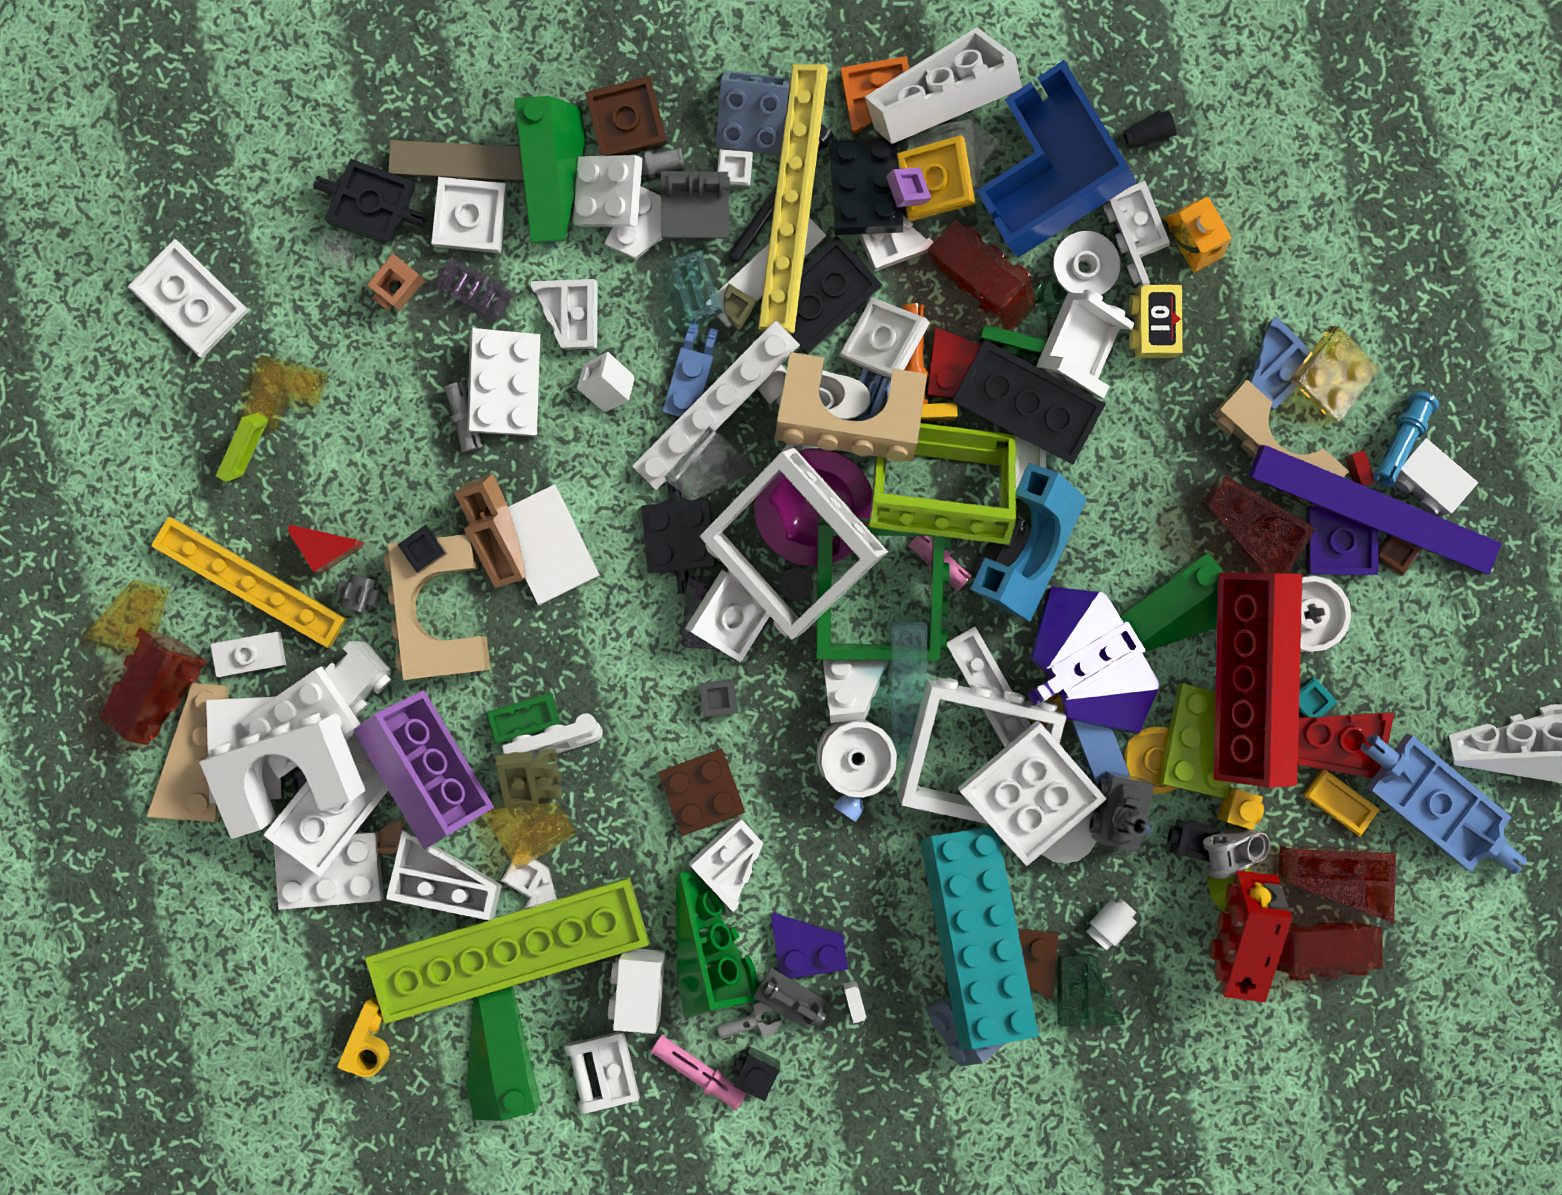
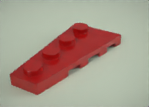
[927,328,1037,399]
[1298,712,1394,778]

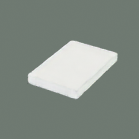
[127,239,249,358]
[508,484,600,605]
[206,696,281,803]

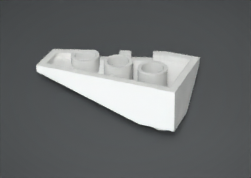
[1449,704,1562,783]

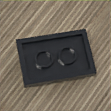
[829,139,903,235]
[790,236,882,355]

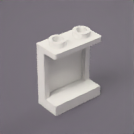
[1036,290,1135,399]

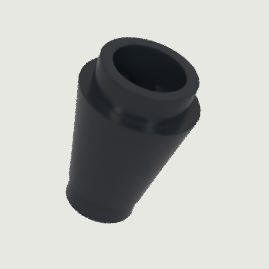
[1123,110,1177,149]

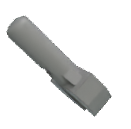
[717,1001,781,1038]

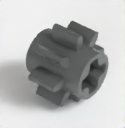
[335,573,381,613]

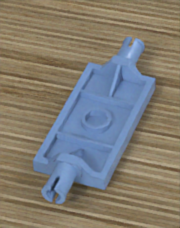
[1360,734,1527,874]

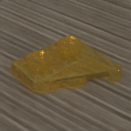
[85,580,170,654]
[484,802,577,870]

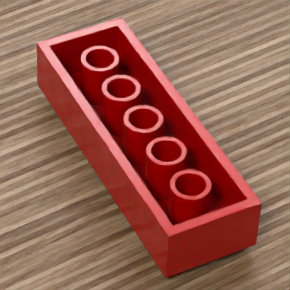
[1213,572,1302,788]

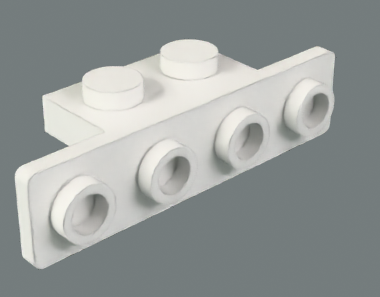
[1103,181,1170,287]

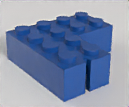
[976,60,1137,258]

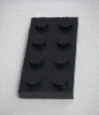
[952,340,1106,465]

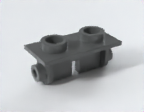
[753,967,827,1030]

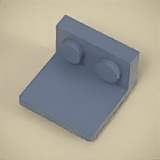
[716,70,791,155]

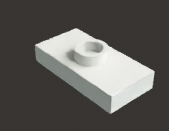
[211,632,286,677]

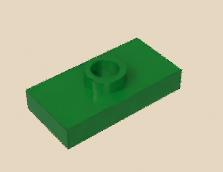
[978,325,1047,357]
[485,693,562,745]

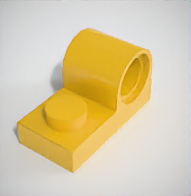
[337,997,390,1078]

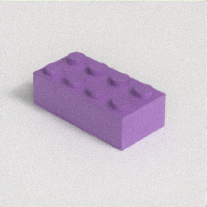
[353,690,494,850]

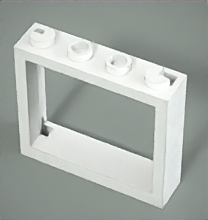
[699,448,888,640]
[897,678,1067,824]

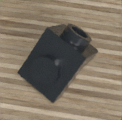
[1167,819,1220,862]

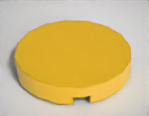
[1123,726,1177,794]

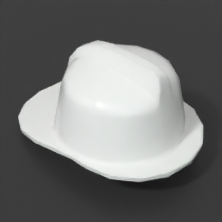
[819,370,870,420]

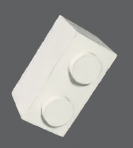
[1395,438,1478,516]

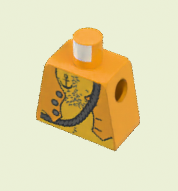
[1162,196,1231,273]

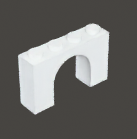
[199,712,366,839]

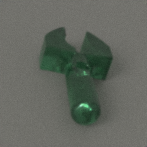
[1035,280,1068,338]

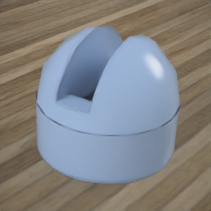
[833,794,864,822]

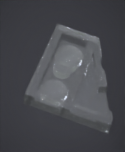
[665,426,758,501]

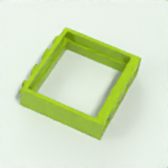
[869,423,1016,545]

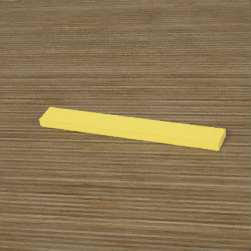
[758,64,828,334]

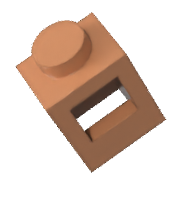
[367,253,425,312]

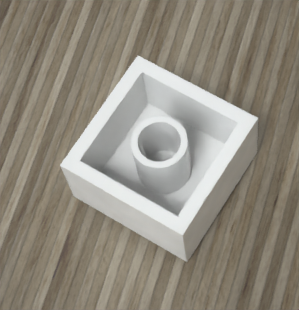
[608,949,666,1034]

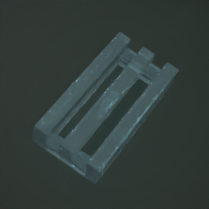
[670,250,723,325]

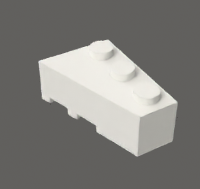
[325,641,395,717]
[386,830,502,920]

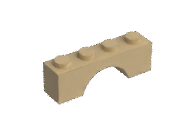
[1212,380,1349,504]

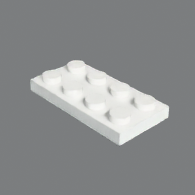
[263,728,389,877]

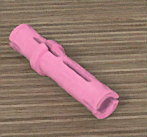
[650,1034,747,1111]

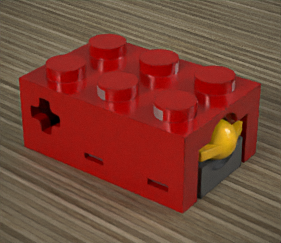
[1209,870,1292,1003]

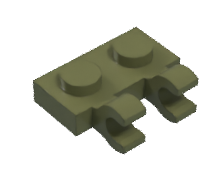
[496,748,562,808]

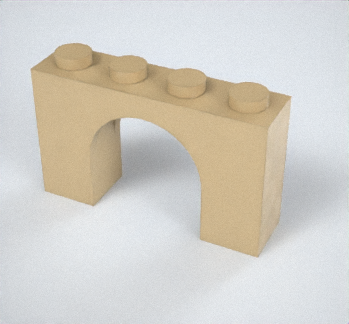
[776,352,927,462]
[384,534,490,680]

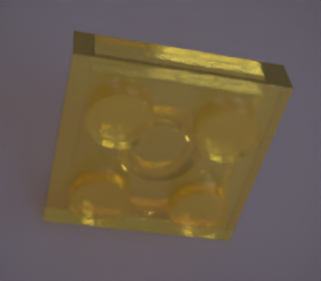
[1290,326,1380,422]

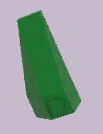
[514,96,586,244]
[1119,552,1223,653]
[676,871,759,1018]
[466,986,541,1121]

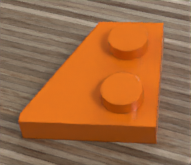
[840,56,909,135]

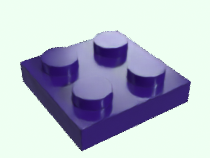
[1306,506,1378,575]

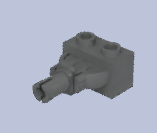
[1089,771,1154,852]

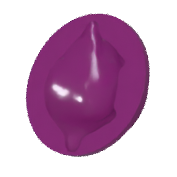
[754,448,872,566]

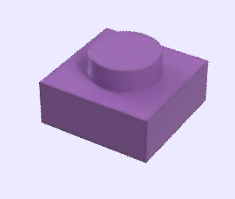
[886,167,931,207]

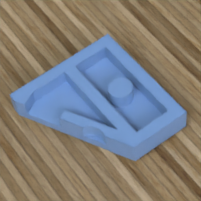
[1249,316,1322,411]

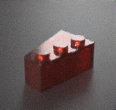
[928,220,1036,331]
[1202,474,1316,574]
[100,627,207,745]
[1279,845,1396,923]
[1276,922,1383,980]

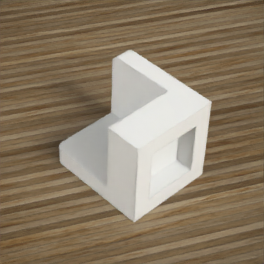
[577,352,634,412]

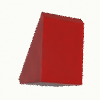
[288,525,364,574]

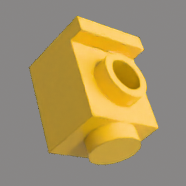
[1217,787,1264,830]

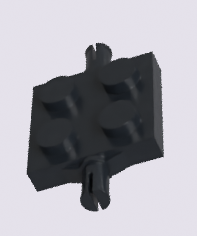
[313,158,427,246]
[641,478,716,594]

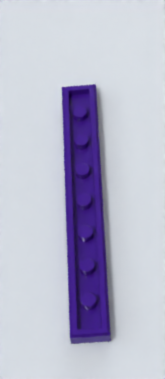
[1247,445,1502,575]

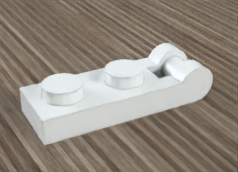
[502,713,603,758]

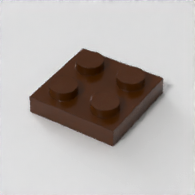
[585,76,667,156]
[658,748,746,836]

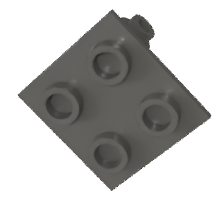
[661,171,730,239]

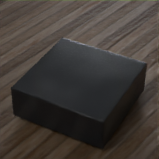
[397,525,447,573]

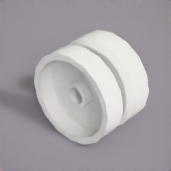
[1300,576,1351,652]
[816,720,897,797]

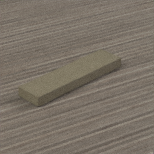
[388,140,523,183]

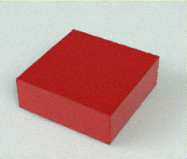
[1345,450,1375,486]

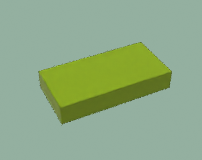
[216,413,268,482]

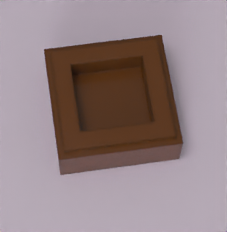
[1378,535,1422,576]

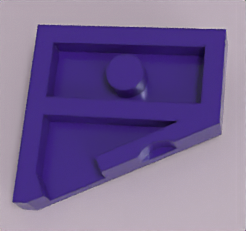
[771,912,848,978]

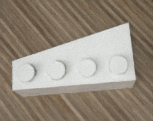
[865,27,1022,144]

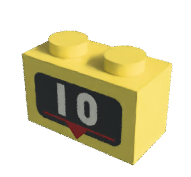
[1129,285,1183,358]

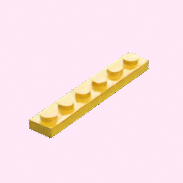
[151,517,348,648]

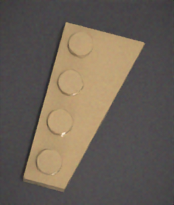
[147,683,229,822]

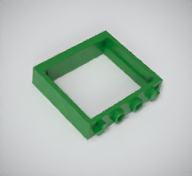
[816,518,951,661]

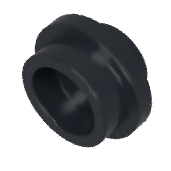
[779,567,813,601]

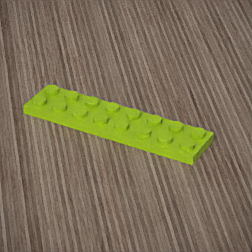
[365,877,650,1024]

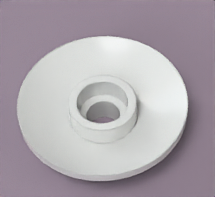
[1053,231,1120,295]

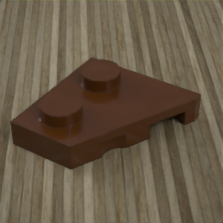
[1018,928,1058,999]

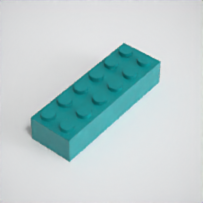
[920,827,1039,1050]

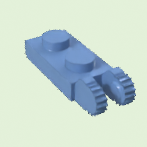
[663,323,718,418]

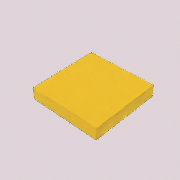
[897,135,975,221]

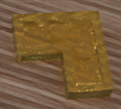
[243,354,328,429]

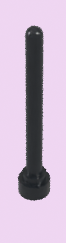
[728,124,834,263]

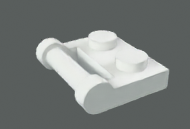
[564,1031,640,1114]

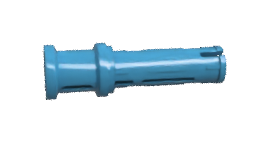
[1373,391,1439,487]

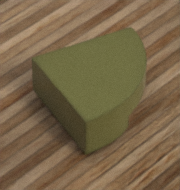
[724,283,758,332]

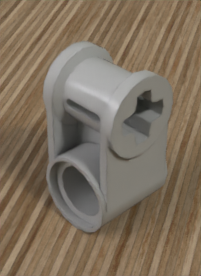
[1203,825,1270,879]

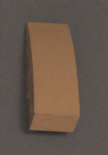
[454,473,526,588]

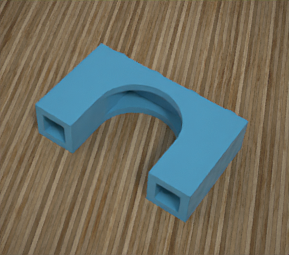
[970,463,1087,622]

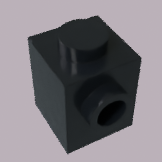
[731,1046,780,1102]

